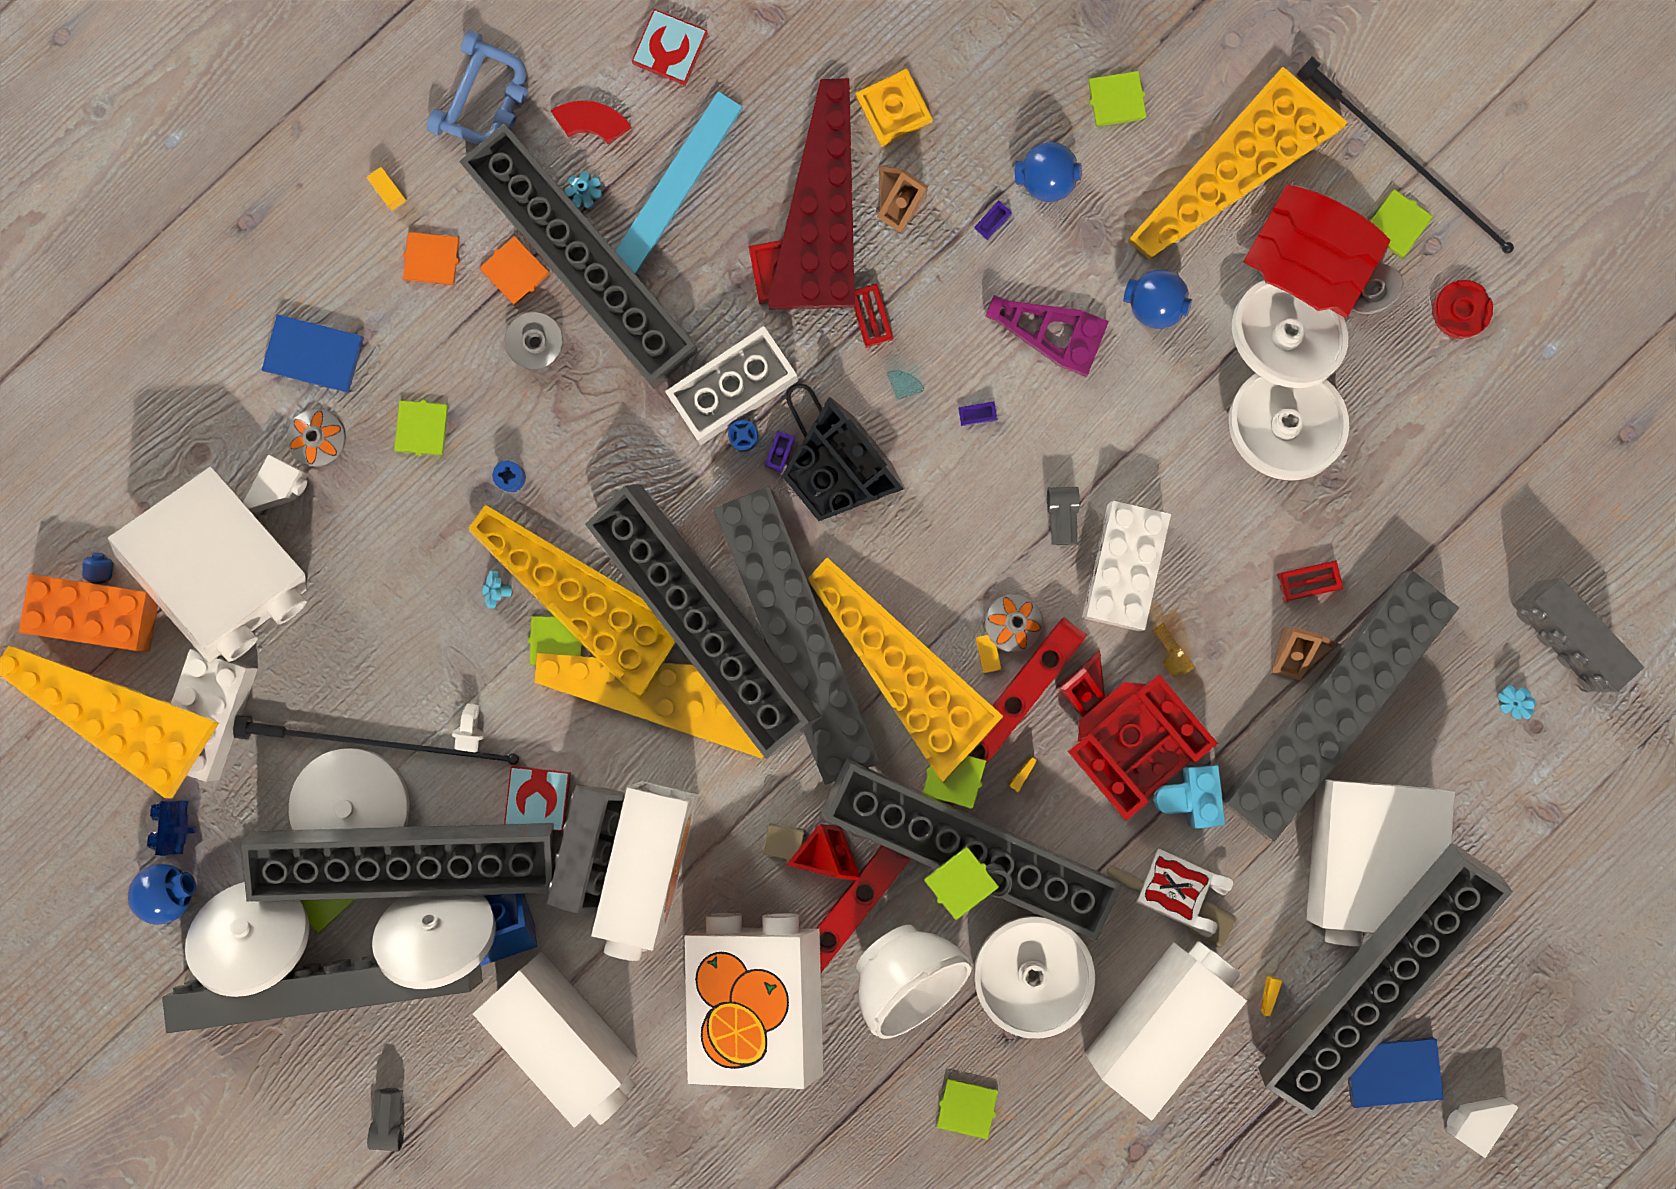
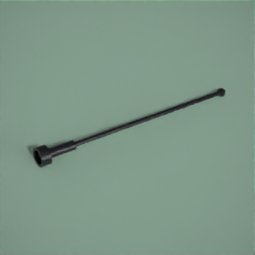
[1296,56,1514,254]
[233,715,519,765]

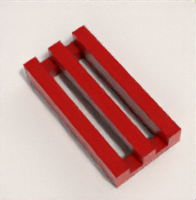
[854,283,894,349]
[1277,560,1344,602]

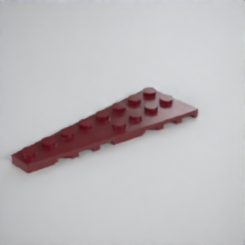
[768,78,855,310]

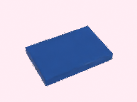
[262,314,364,394]
[1348,1037,1444,1108]

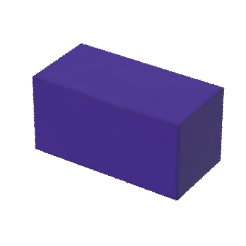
[765,431,795,473]

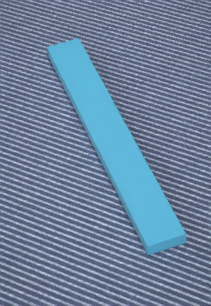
[615,91,743,275]

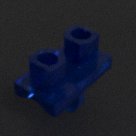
[147,800,197,856]

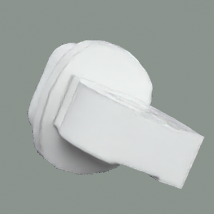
[452,704,484,752]

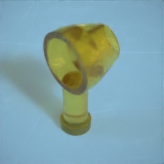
[1152,622,1196,677]

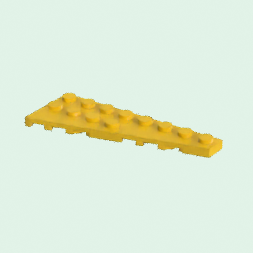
[1128,67,1348,260]
[469,505,676,699]
[807,558,1003,782]
[0,645,219,798]

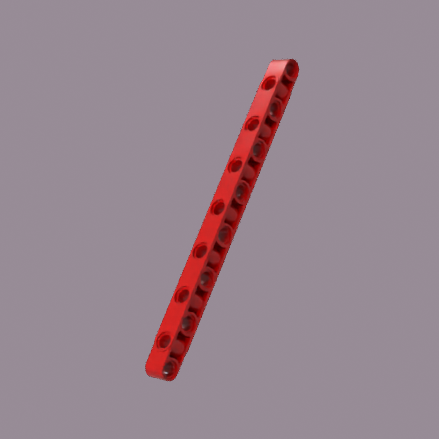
[815,617,1087,973]

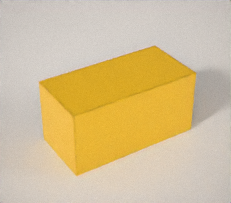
[367,167,407,211]

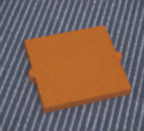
[402,232,460,285]
[479,236,550,306]

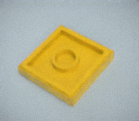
[855,68,933,147]

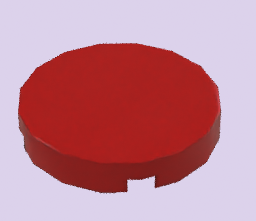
[1432,280,1493,339]

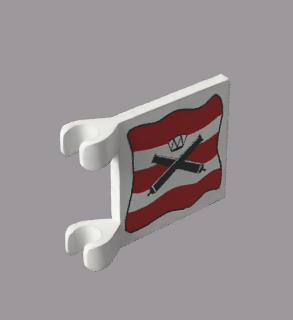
[1136,849,1233,937]

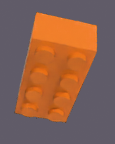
[18,574,158,652]

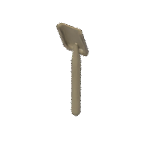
[1107,866,1236,948]

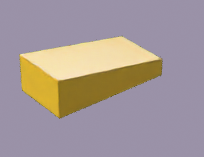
[975,635,1001,674]
[1008,756,1037,793]
[1260,976,1283,1017]

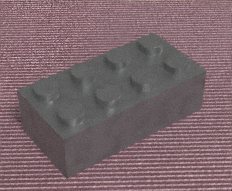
[1512,577,1645,692]
[547,785,625,914]

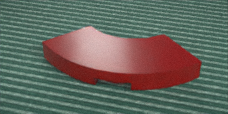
[550,101,632,144]

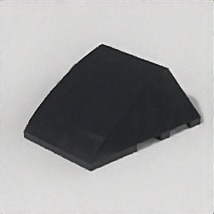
[782,397,905,521]

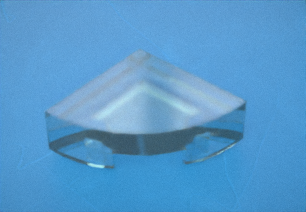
[887,370,924,401]

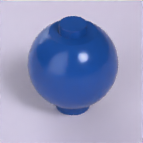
[1015,142,1082,202]
[1123,269,1192,329]
[128,864,196,925]

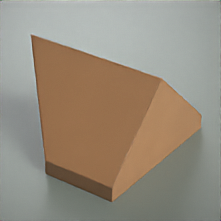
[877,165,928,233]
[1272,627,1340,680]

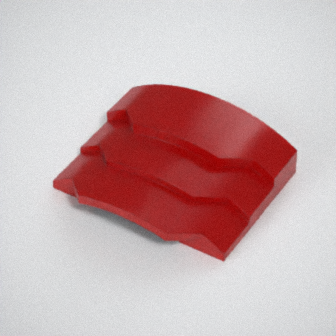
[1243,185,1391,318]
[1067,674,1218,821]

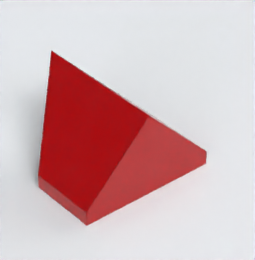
[1056,649,1105,717]
[786,824,861,881]

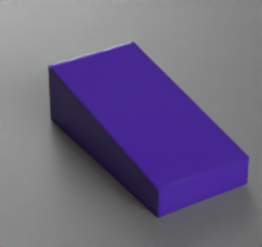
[974,200,1012,240]
[958,401,998,426]

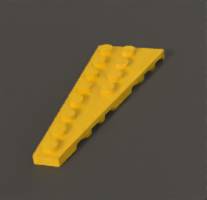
[534,653,764,758]

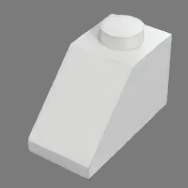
[243,455,309,513]
[1445,1097,1518,1158]

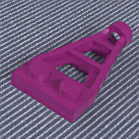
[985,295,1109,377]

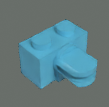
[1153,764,1225,829]

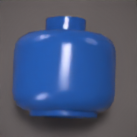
[82,553,113,584]

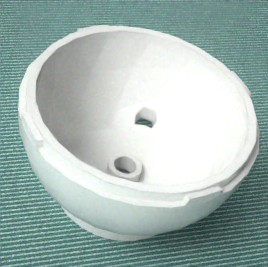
[856,925,972,1039]

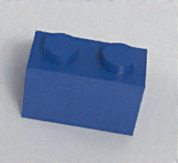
[479,893,537,966]

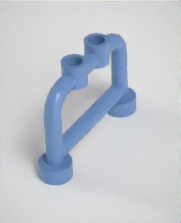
[427,30,528,145]

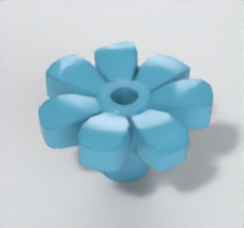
[565,171,602,209]
[483,571,512,609]
[1498,685,1536,719]

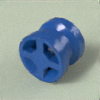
[728,420,758,452]
[492,461,526,492]

